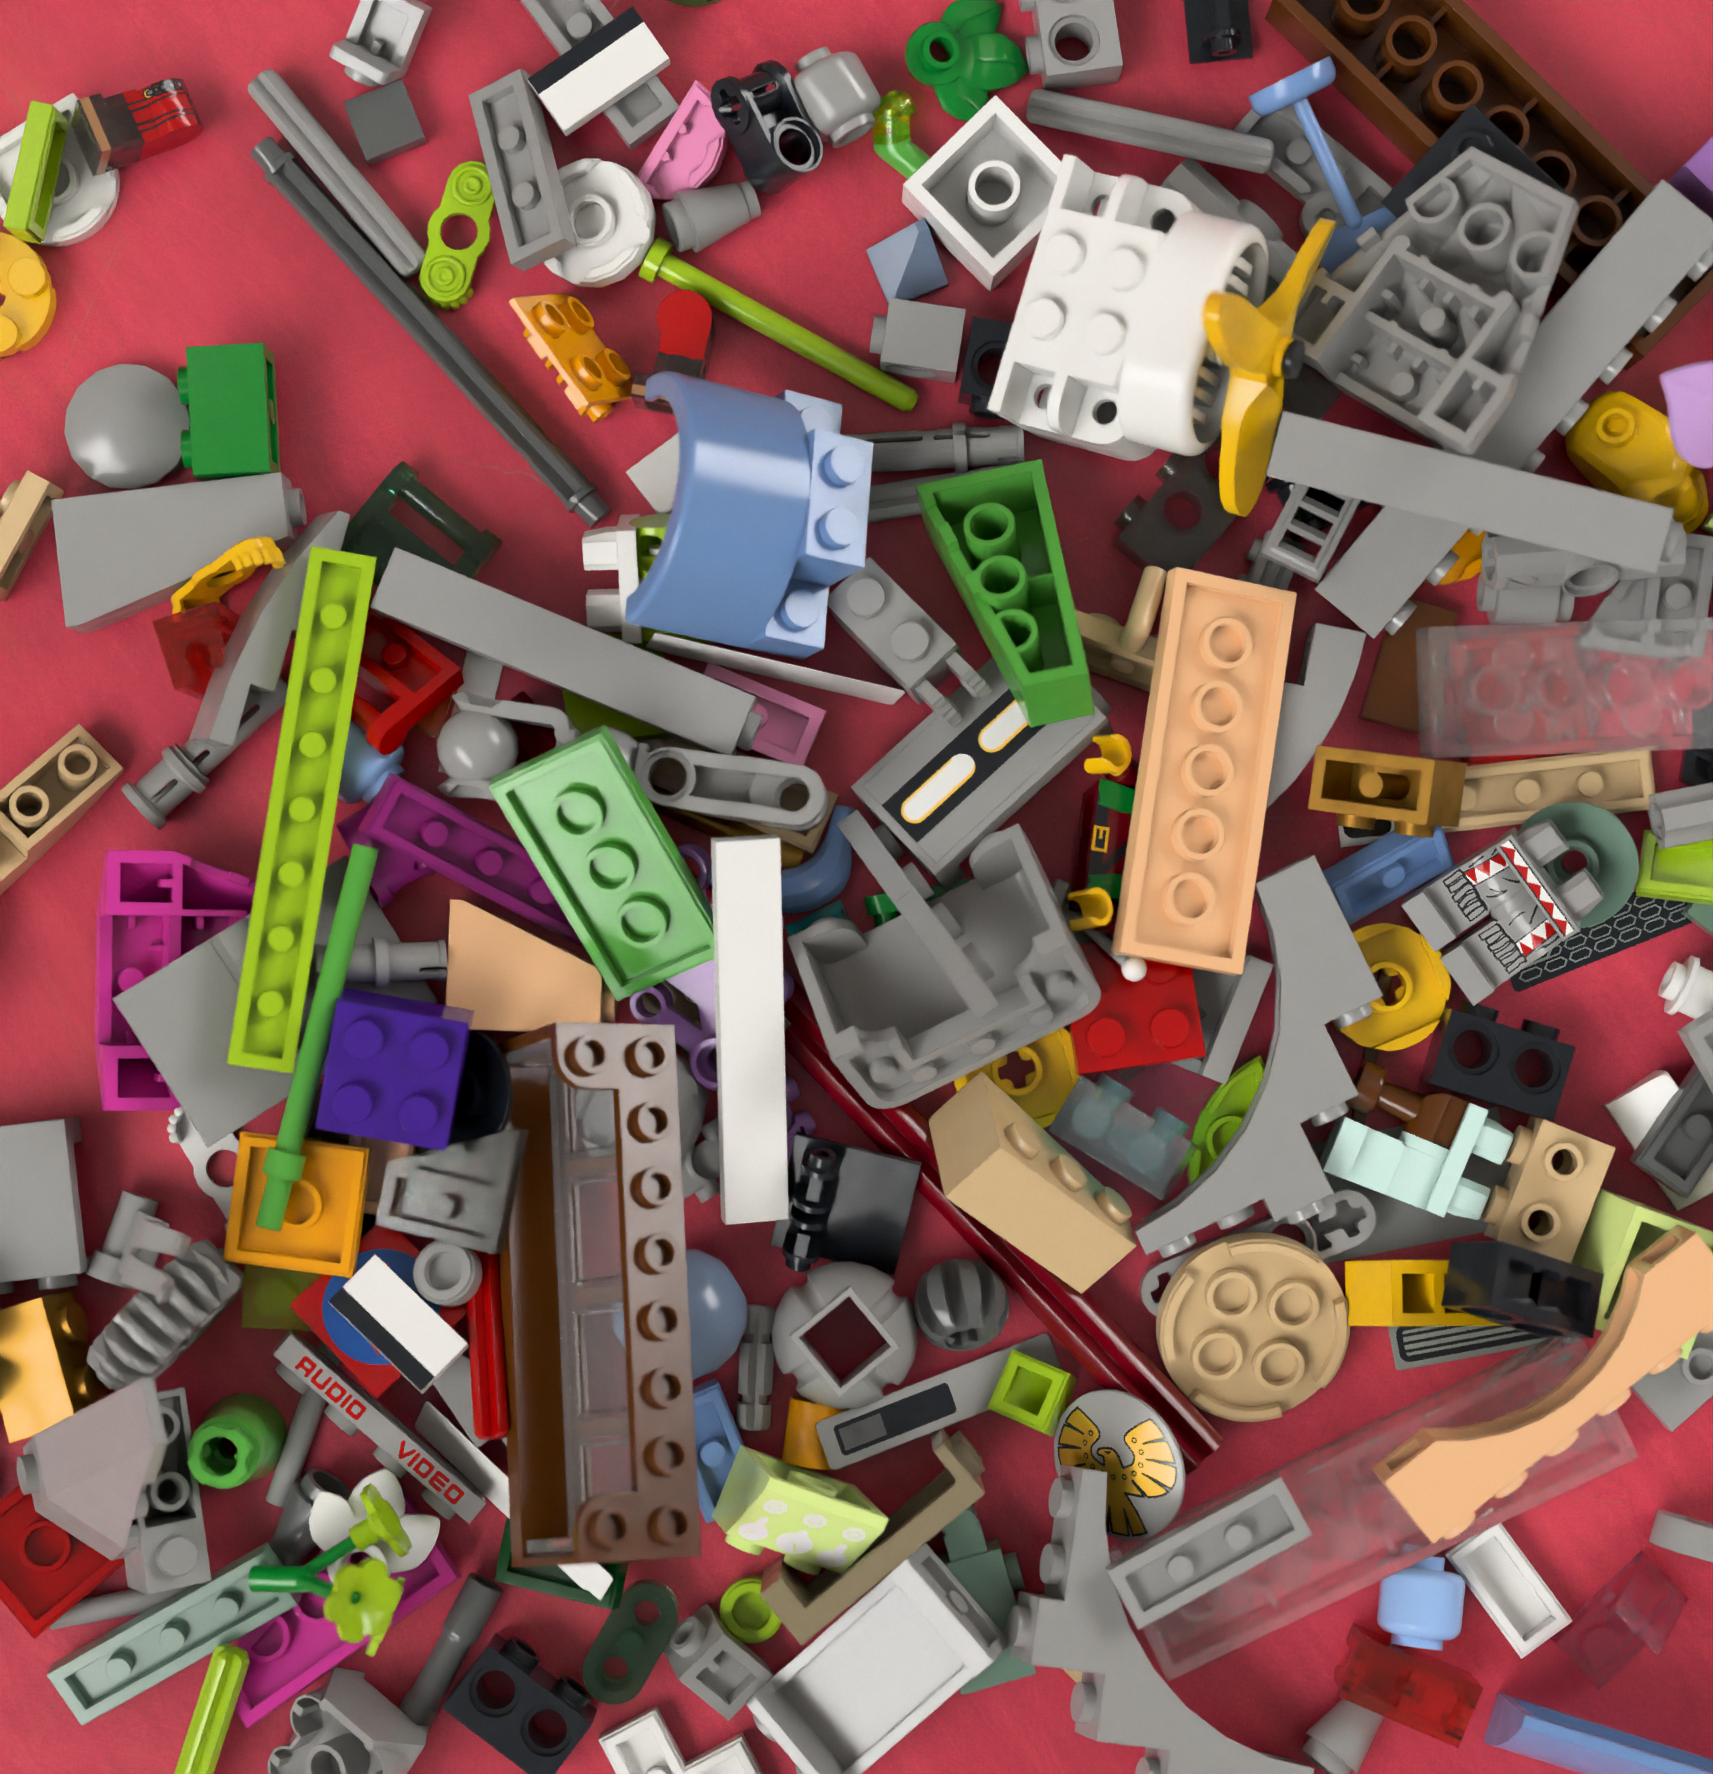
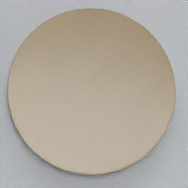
[1156,1232,1350,1422]

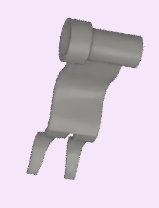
[86,1190,191,1303]

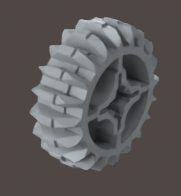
[87,1239,245,1391]

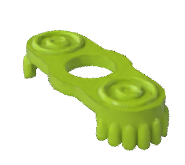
[419,161,495,311]

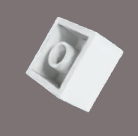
[902,95,1062,292]

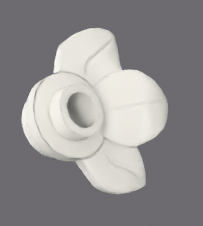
[309,1468,440,1583]

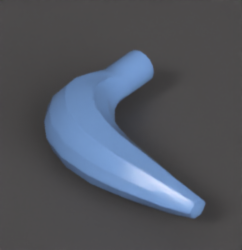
[708,805,855,914]

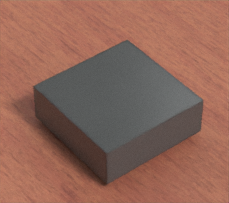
[343,79,428,166]

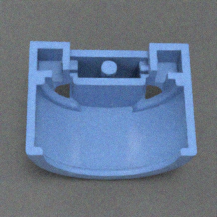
[625,371,873,660]

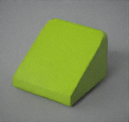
[987,1349,1077,1438]

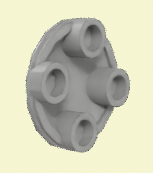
[64,364,190,490]

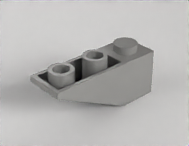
[124,1387,212,1595]

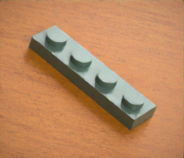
[46,1543,302,1726]

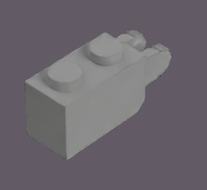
[827,556,993,728]

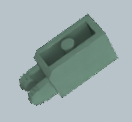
[937,1504,1037,1695]

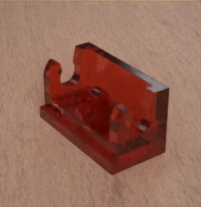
[152,601,240,700]
[1334,1623,1483,1748]

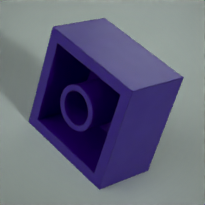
[315,988,474,1151]

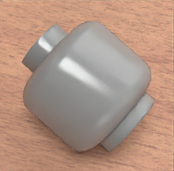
[793,47,881,148]

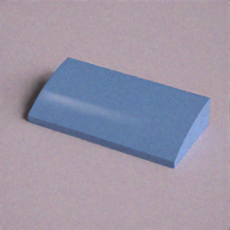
[1483,1692,1713,1774]

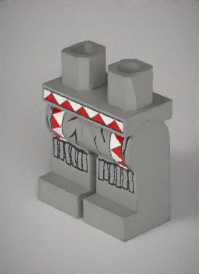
[1401,818,1604,1006]

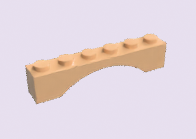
[1371,1224,1713,1544]

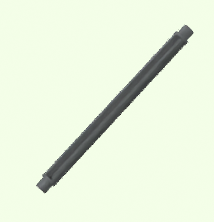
[250,137,611,529]

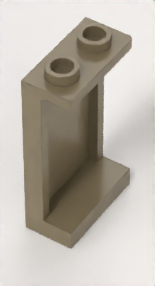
[760,1428,985,1646]

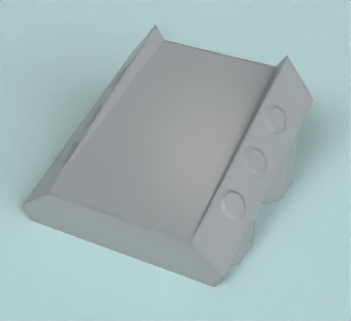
[267,1667,428,1774]

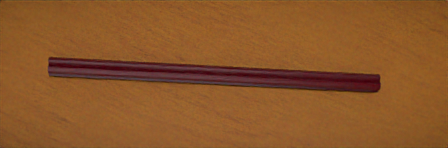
[509,691,1224,1475]

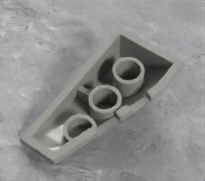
[17,1377,167,1561]

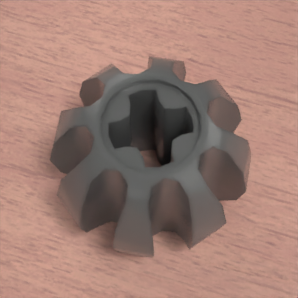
[913,1258,1009,1351]

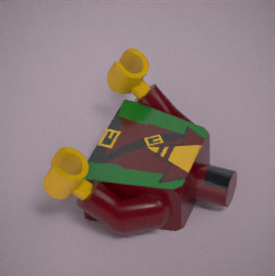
[1068,734,1139,936]

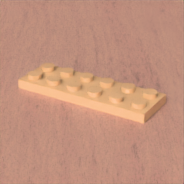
[1111,567,1297,975]

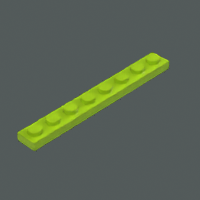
[226,546,377,1074]

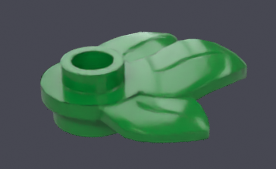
[905,0,1028,122]

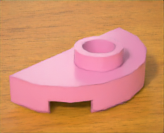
[637,80,728,200]

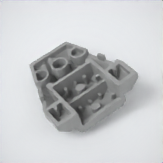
[1292,146,1579,455]

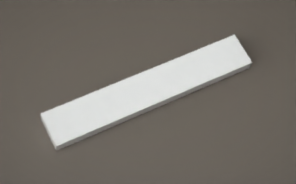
[711,834,789,1225]

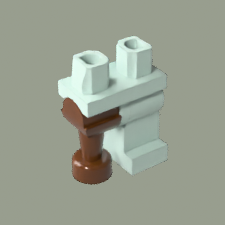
[1319,1059,1514,1220]

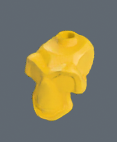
[1565,391,1708,534]

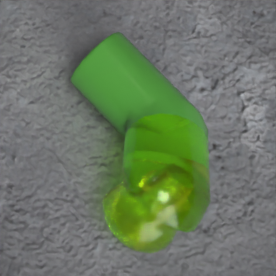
[872,90,931,180]

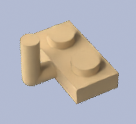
[1075,566,1167,692]

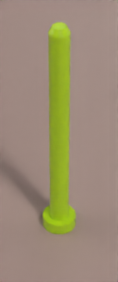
[639,237,919,412]

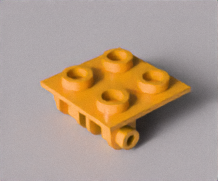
[509,293,633,423]

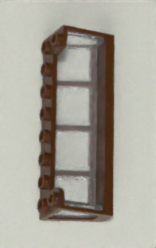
[495,1022,701,1567]

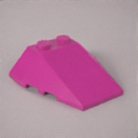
[95,850,256,1111]

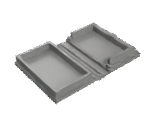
[112,855,438,1148]

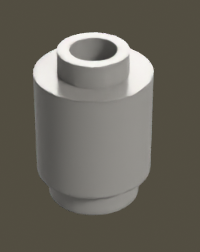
[1476,573,1575,627]

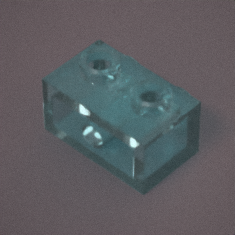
[1048,1073,1198,1201]

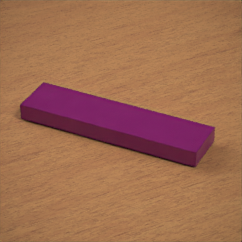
[358,772,583,947]

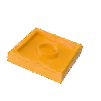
[223,1131,373,1278]

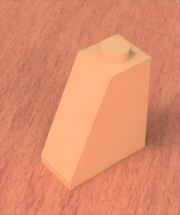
[446,899,618,1032]

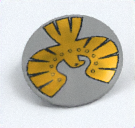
[1054,1389,1185,1541]

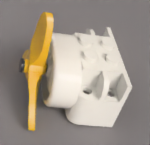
[987,154,1336,517]

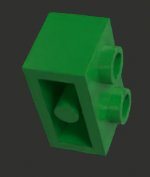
[177,343,281,482]

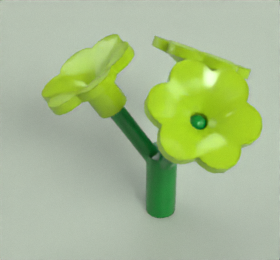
[248,1484,412,1657]

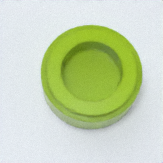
[720,1575,782,1643]

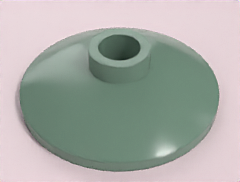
[1518,801,1639,928]

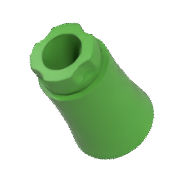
[187,1393,288,1489]

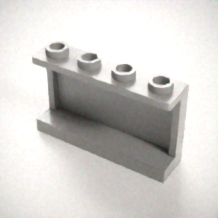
[0,1116,93,1295]

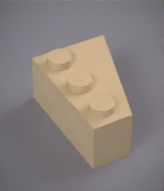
[928,1071,1137,1294]

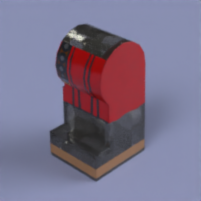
[71,78,204,177]
[630,290,715,416]

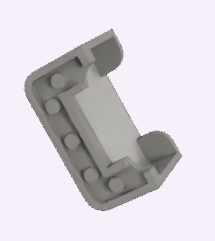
[787,823,1102,1109]

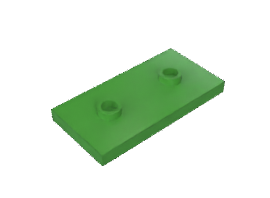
[488,725,714,1001]

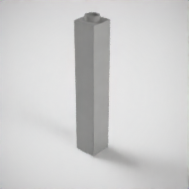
[1266,411,1681,574]
[370,547,763,756]

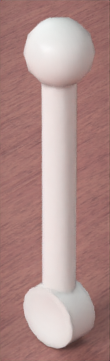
[1063,904,1147,982]

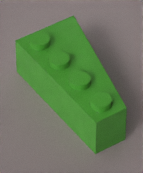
[915,459,1095,727]

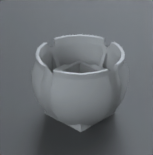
[772,1261,918,1409]

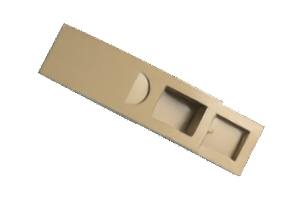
[0,724,124,895]

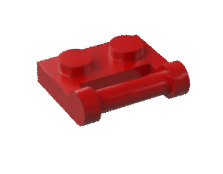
[350,600,464,755]

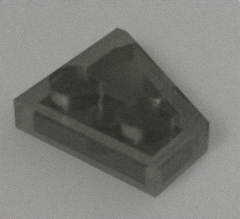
[375,1128,528,1255]

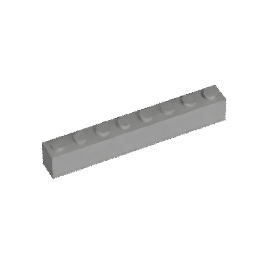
[1315,179,1713,639]

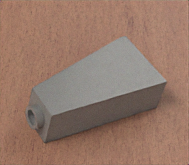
[51,472,307,634]

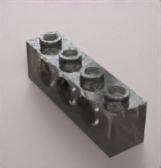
[1113,362,1343,572]

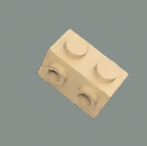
[1482,1116,1616,1263]

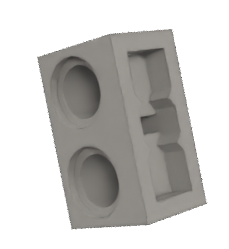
[1018,0,1123,92]

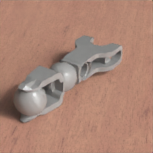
[437,691,829,832]

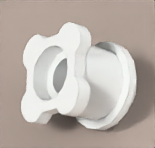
[1658,955,1713,1019]

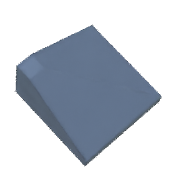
[866,218,949,306]

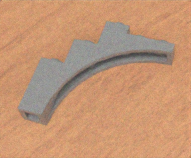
[1132,855,1383,1258]
[1006,1465,1314,1774]

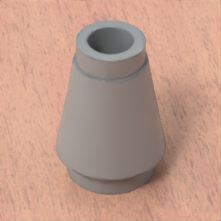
[662,180,761,253]
[1301,1682,1390,1774]

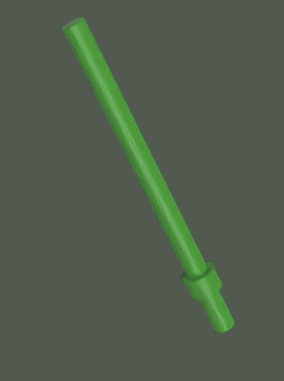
[255,843,379,1231]

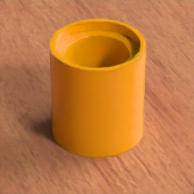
[782,1395,847,1470]

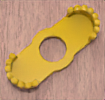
[171,536,286,630]

